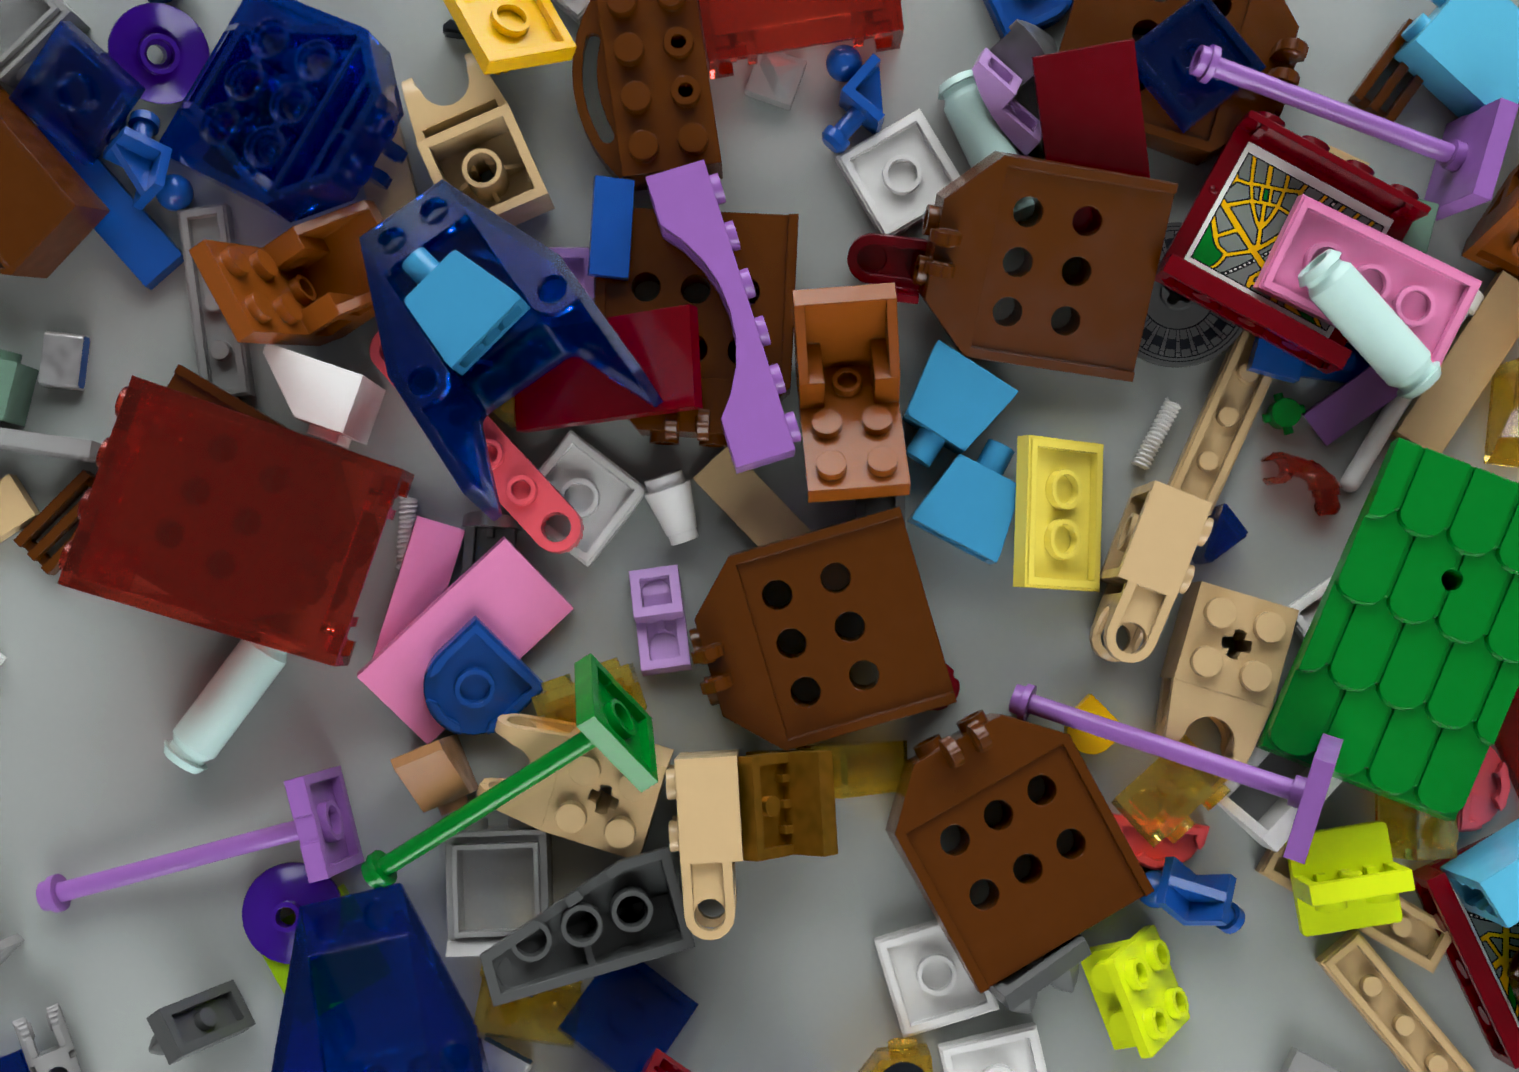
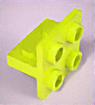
[1285,820,1415,937]
[1081,925,1190,1059]

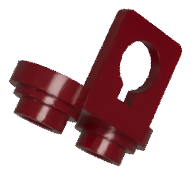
[847,233,928,304]

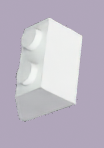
[263,344,386,449]

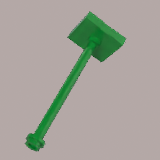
[361,653,658,889]

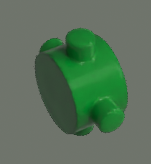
[1262,392,1306,435]

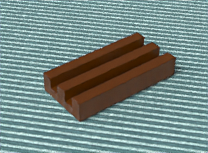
[1348,18,1424,122]
[13,469,105,575]

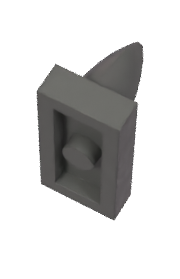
[988,934,1092,1014]
[146,980,256,1065]

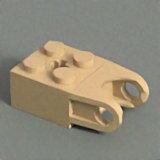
[401,52,555,242]
[1089,480,1214,663]
[1154,581,1299,764]
[477,713,674,858]
[666,749,743,940]

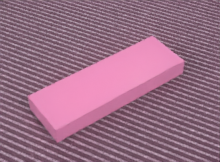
[372,515,465,658]

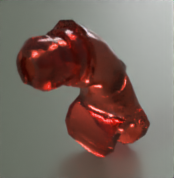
[1261,452,1343,516]

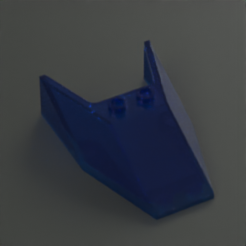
[359,179,663,521]
[271,883,490,1072]

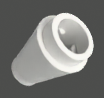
[644,469,699,546]

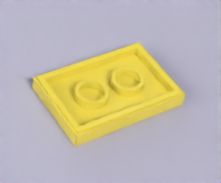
[1013,435,1104,592]

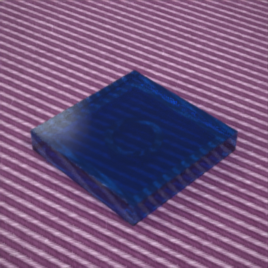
[1135,0,1266,133]
[9,20,146,166]
[557,962,699,1072]

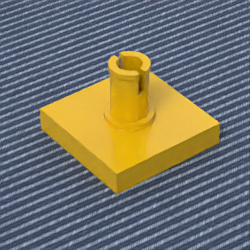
[443,0,577,75]

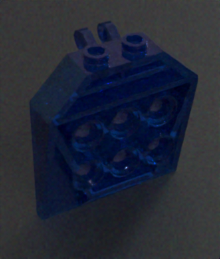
[159,0,408,223]

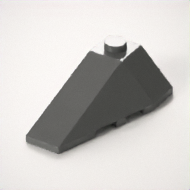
[480,846,695,1007]

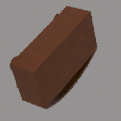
[572,0,723,192]
[0,84,110,279]

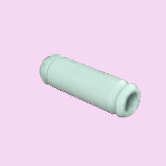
[938,69,1035,222]
[1298,249,1442,399]
[163,619,296,774]

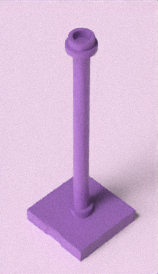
[1189,44,1519,221]
[1009,683,1343,864]
[36,765,365,913]

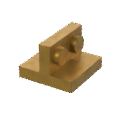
[738,750,838,862]

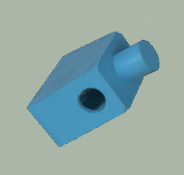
[402,247,531,376]
[902,340,1018,468]
[907,439,1016,565]

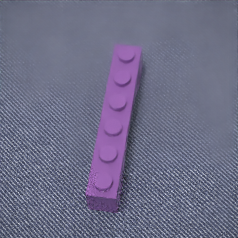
[645,159,801,474]

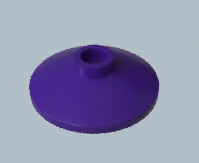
[107,3,210,104]
[242,862,344,964]

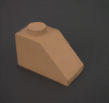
[390,734,478,816]

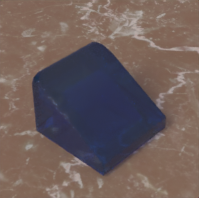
[1192,503,1248,565]

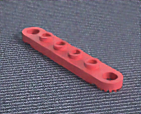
[369,325,584,554]

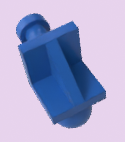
[822,44,885,153]
[102,109,194,211]
[1139,856,1245,934]

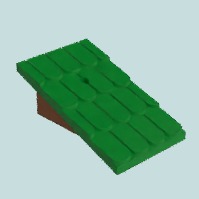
[1256,437,1519,821]

